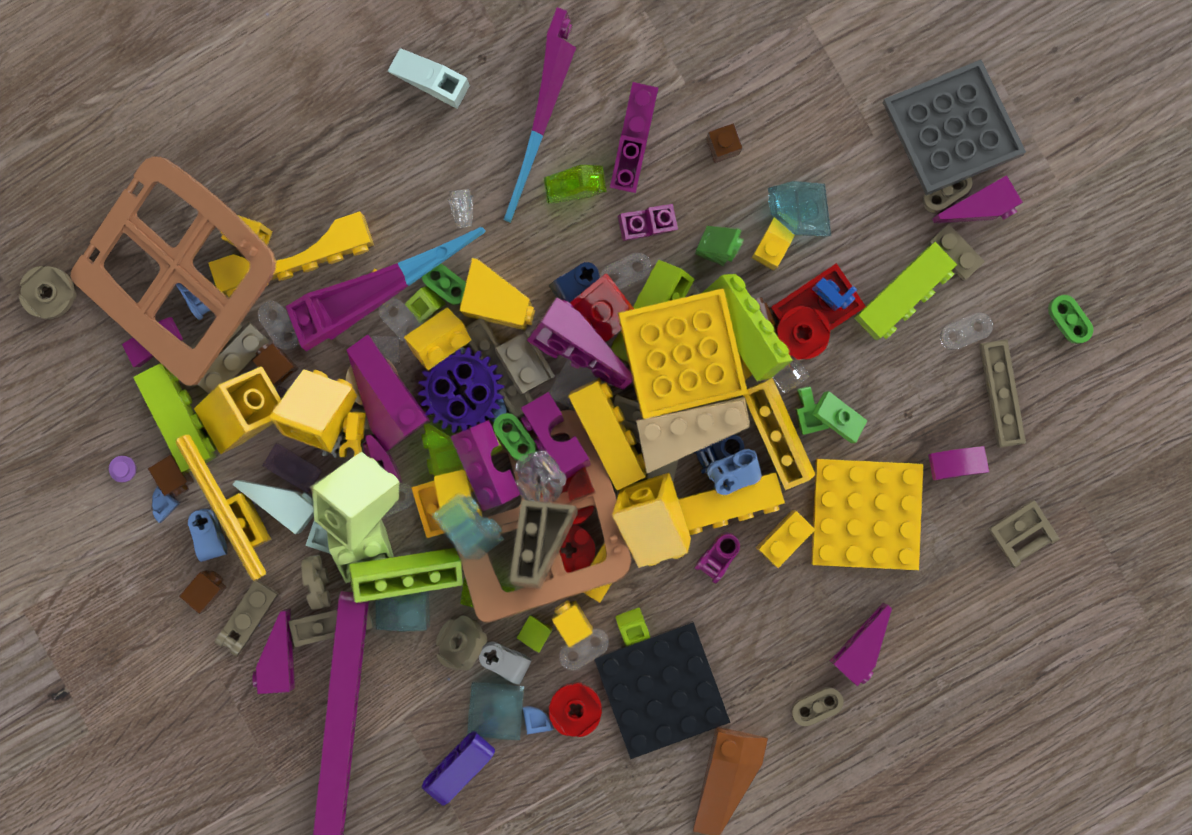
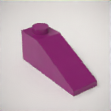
[932,175,1023,223]
[830,603,892,686]
[252,608,295,694]

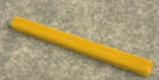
[176,435,266,580]

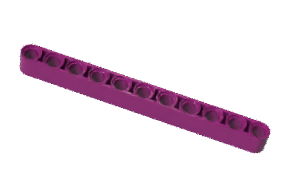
[313,591,369,835]

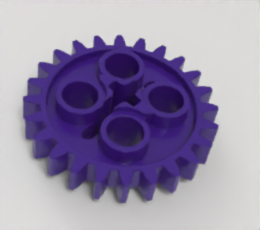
[418,347,505,433]

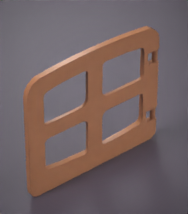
[71,157,276,386]
[432,410,631,623]

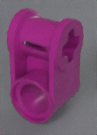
[694,532,740,584]

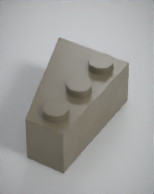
[510,500,578,589]

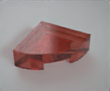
[568,467,595,503]

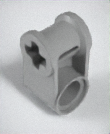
[479,641,532,685]

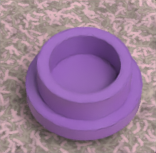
[109,456,136,482]

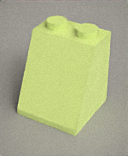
[312,452,399,551]

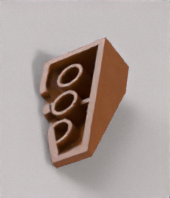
[693,727,768,835]

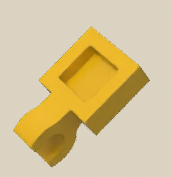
[339,412,366,457]

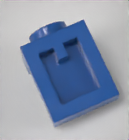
[812,278,857,311]

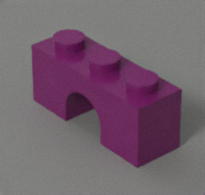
[520,392,591,481]
[451,420,520,511]

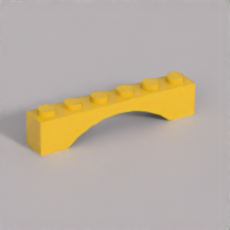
[208,211,374,298]

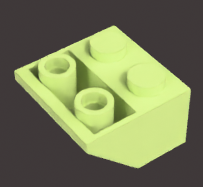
[327,519,394,583]

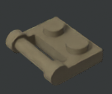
[988,500,1059,569]

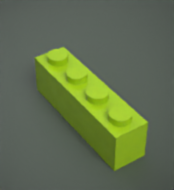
[854,242,957,340]
[610,259,695,366]
[702,274,793,381]
[133,363,217,472]
[349,548,463,603]

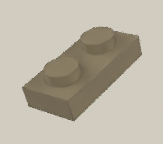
[928,224,985,281]

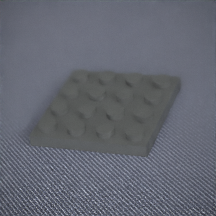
[883,60,1026,195]

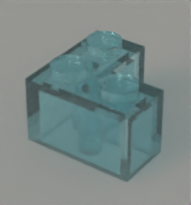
[433,494,504,560]

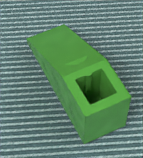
[695,226,743,266]

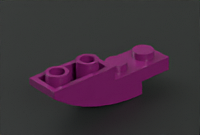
[610,82,659,193]

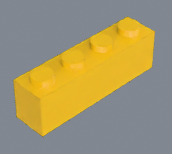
[568,377,647,490]
[743,378,815,490]
[678,472,785,535]

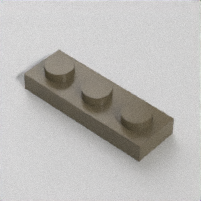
[198,322,269,394]
[288,607,374,647]

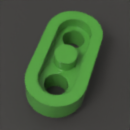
[422,264,466,305]
[1048,295,1093,344]
[493,413,536,463]

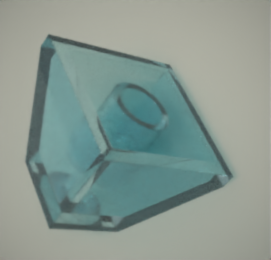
[768,181,831,237]
[375,591,430,631]
[467,682,525,740]

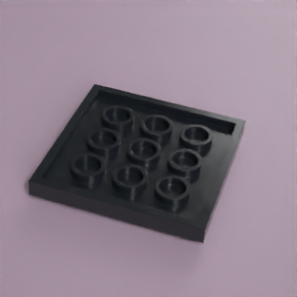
[594,621,731,759]

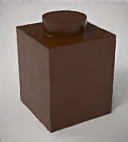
[706,123,742,163]
[252,343,299,386]
[148,455,194,497]
[179,570,227,614]

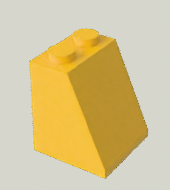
[460,258,535,330]
[194,366,281,455]
[270,369,357,453]
[612,473,691,568]

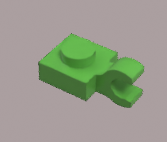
[795,386,829,435]

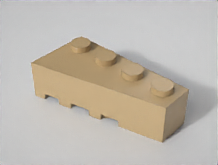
[636,397,750,473]

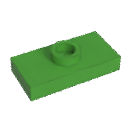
[812,391,867,443]

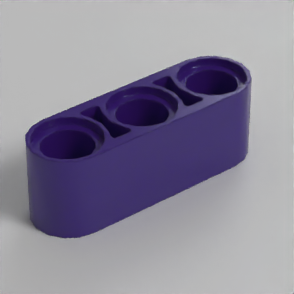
[422,731,495,806]

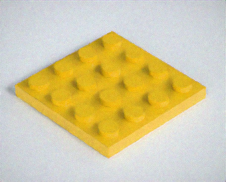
[618,288,748,419]
[811,459,923,570]

